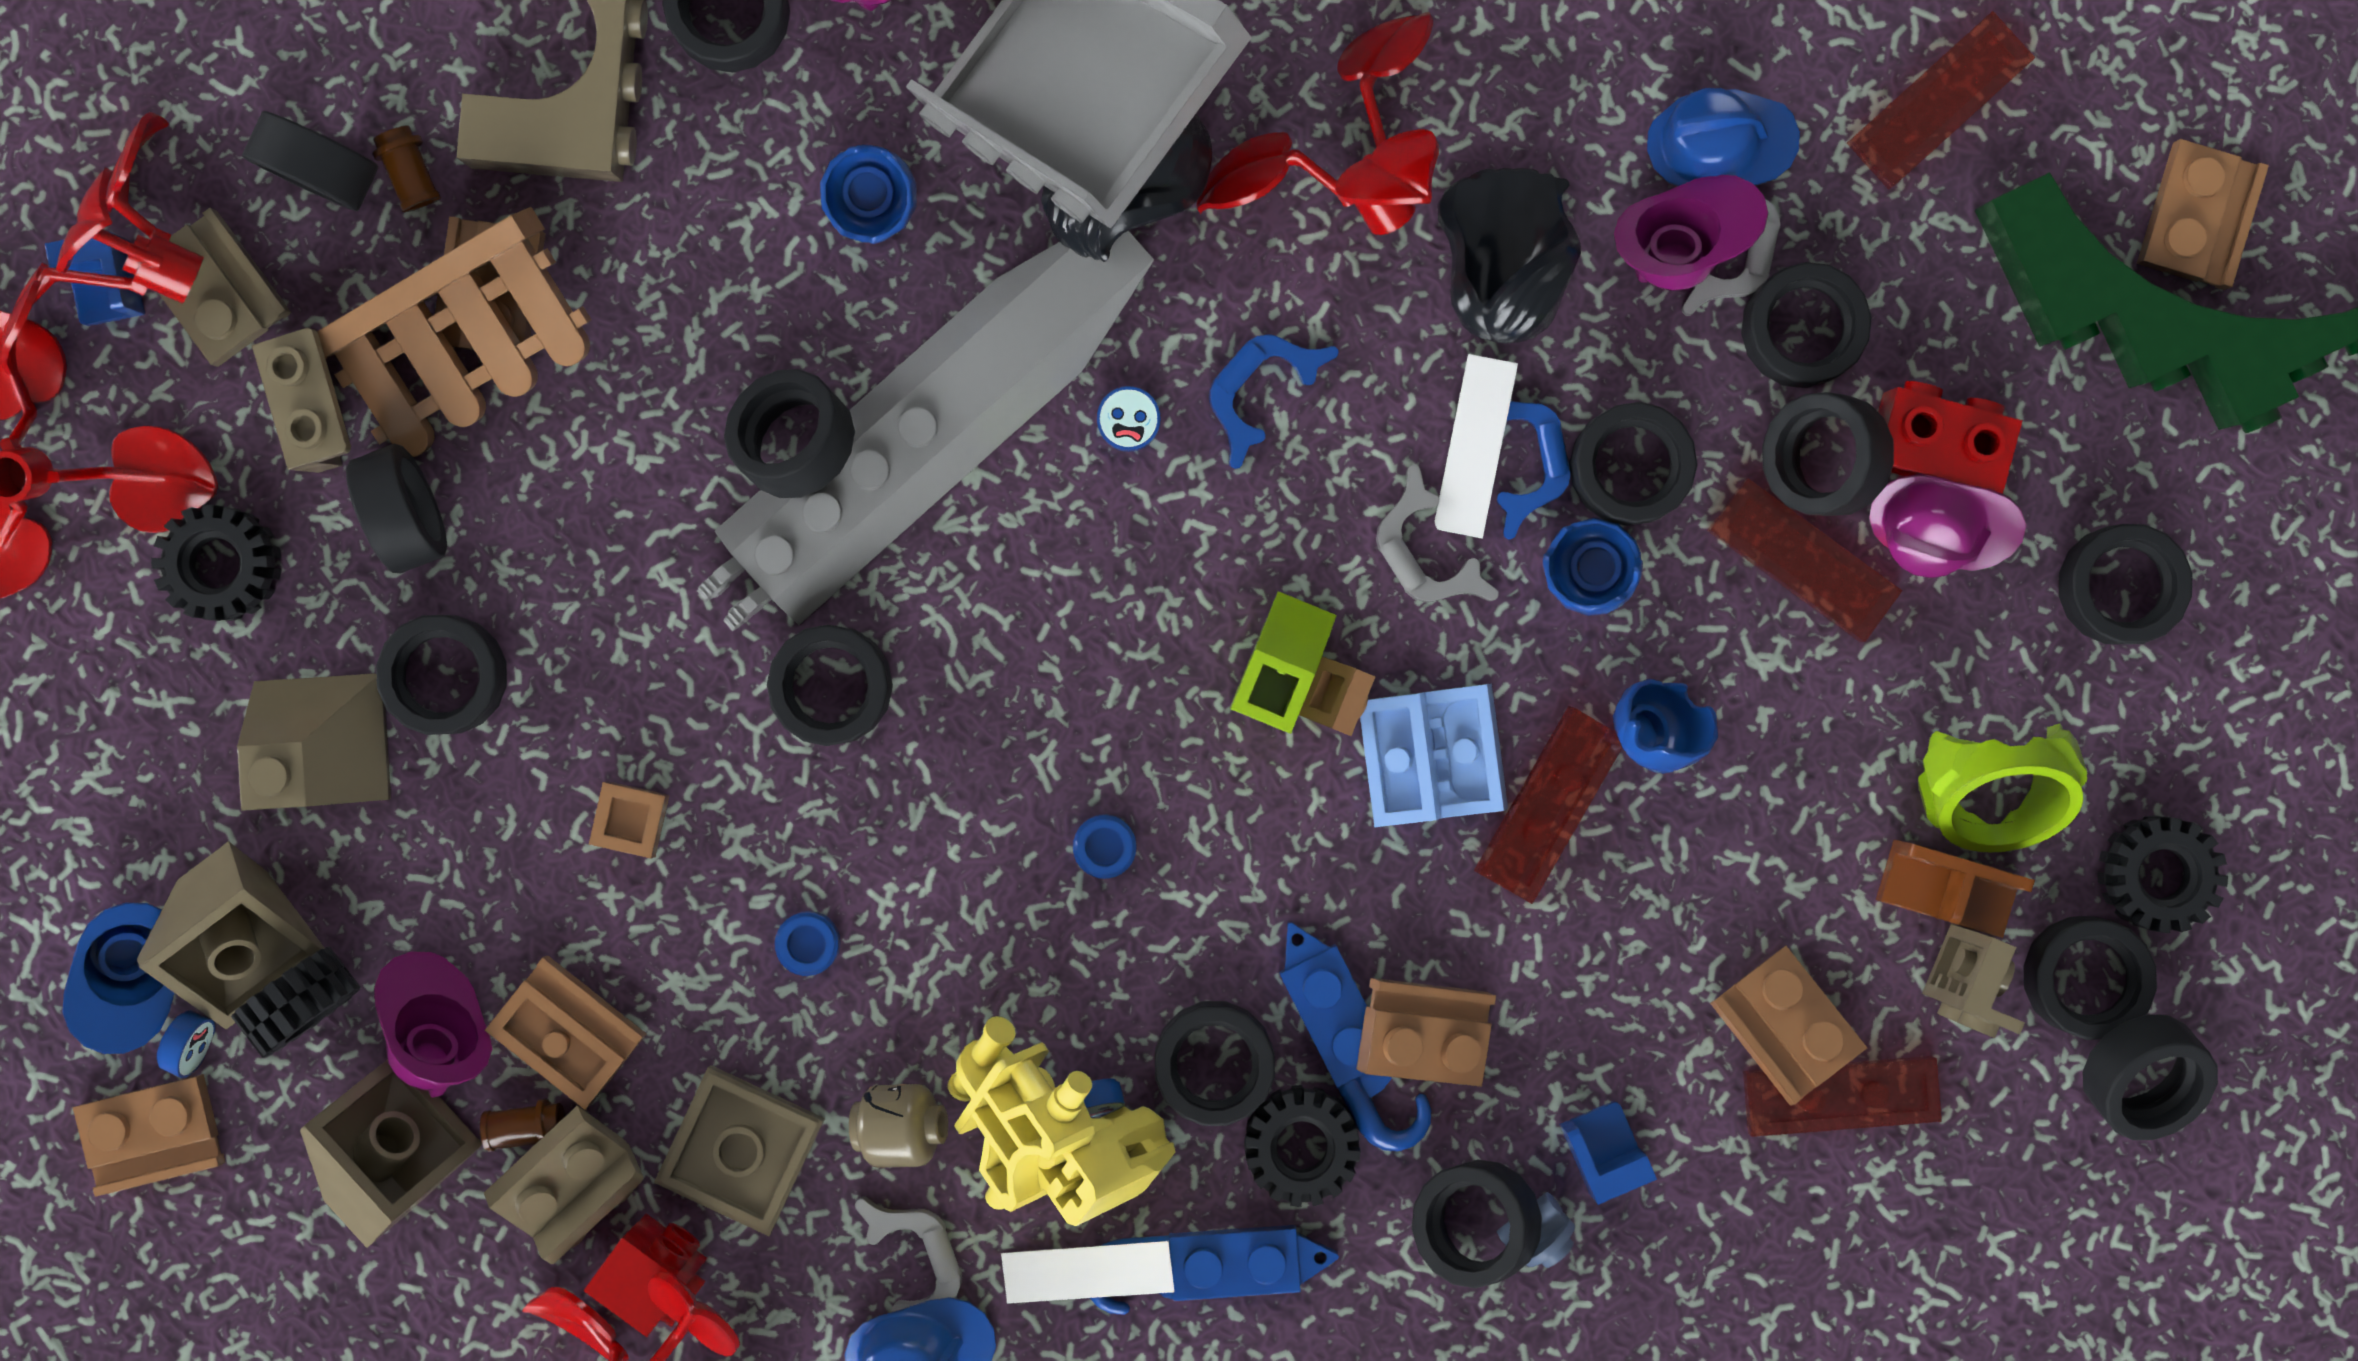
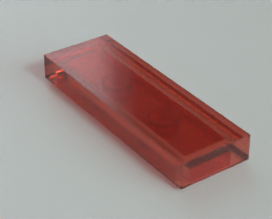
[1847,11,2035,190]
[1707,478,1903,642]
[1474,706,1622,904]
[1743,1056,1942,1137]

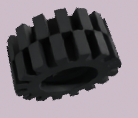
[151,505,282,621]
[2097,816,2228,933]
[231,946,361,1058]
[1244,1085,1361,1207]

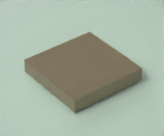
[654,1065,825,1236]

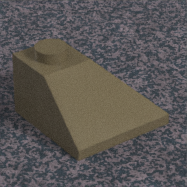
[237,674,391,811]
[137,841,325,1029]
[300,1059,482,1248]

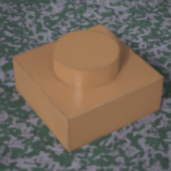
[1299,656,1375,736]
[589,781,670,859]

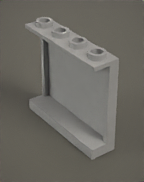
[906,0,1252,228]

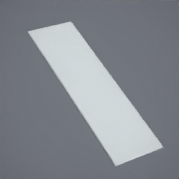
[1434,354,1518,539]
[1001,1241,1175,1304]

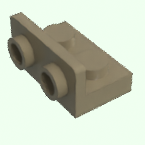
[252,328,351,473]
[1922,924,2025,1038]
[484,1106,644,1264]

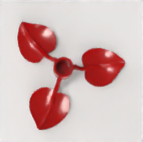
[1196,12,1439,235]
[0,112,204,378]
[0,310,218,599]
[522,1272,740,1361]

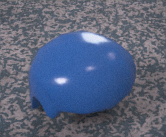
[820,144,917,244]
[1543,518,1643,616]
[1613,679,1718,774]

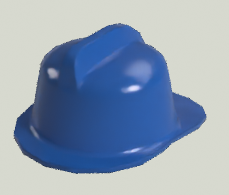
[1647,88,1800,187]
[62,902,174,1054]
[844,1297,996,1361]

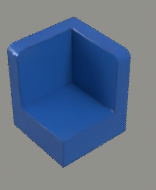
[45,231,145,326]
[1559,1101,1657,1205]

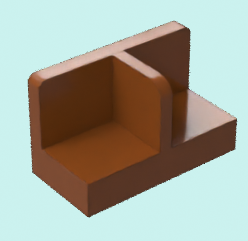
[1876,840,2035,938]

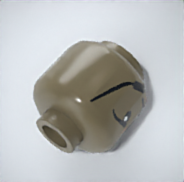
[849,1084,948,1168]

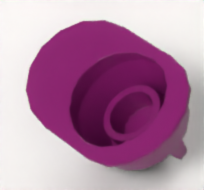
[1613,175,1769,291]
[1869,474,2026,578]
[374,951,493,1098]

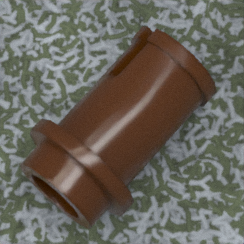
[372,126,441,213]
[480,1098,566,1152]

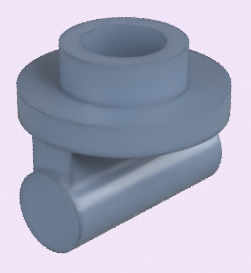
[1497,1192,1575,1268]

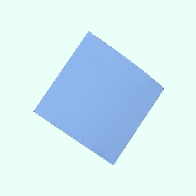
[1360,683,1508,827]

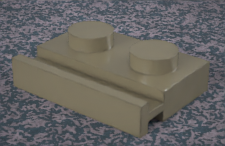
[159,208,292,367]

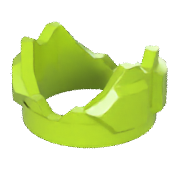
[1918,723,2087,853]

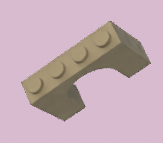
[456,0,648,182]

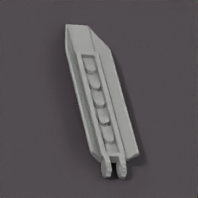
[697,231,1154,631]

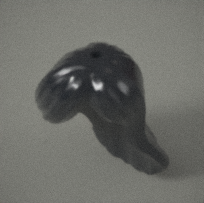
[1041,114,1212,262]
[1437,168,1581,343]

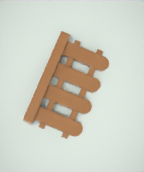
[317,207,592,457]

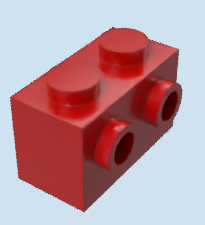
[1878,381,2023,494]
[583,1213,707,1337]

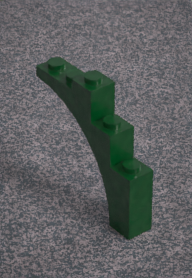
[1975,172,2358,434]

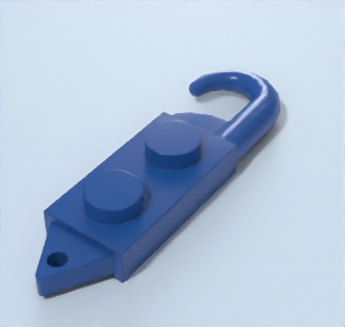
[1279,922,1432,1151]
[1090,1225,1339,1315]

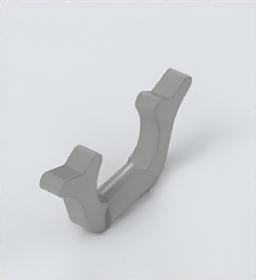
[1682,199,1780,316]
[1376,465,1498,603]
[855,1196,962,1312]

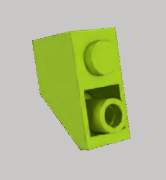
[1229,591,1337,734]

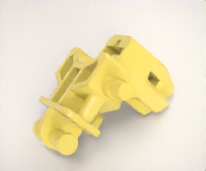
[948,1016,1176,1226]

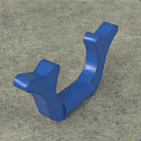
[1209,334,1339,469]
[1496,401,1571,540]

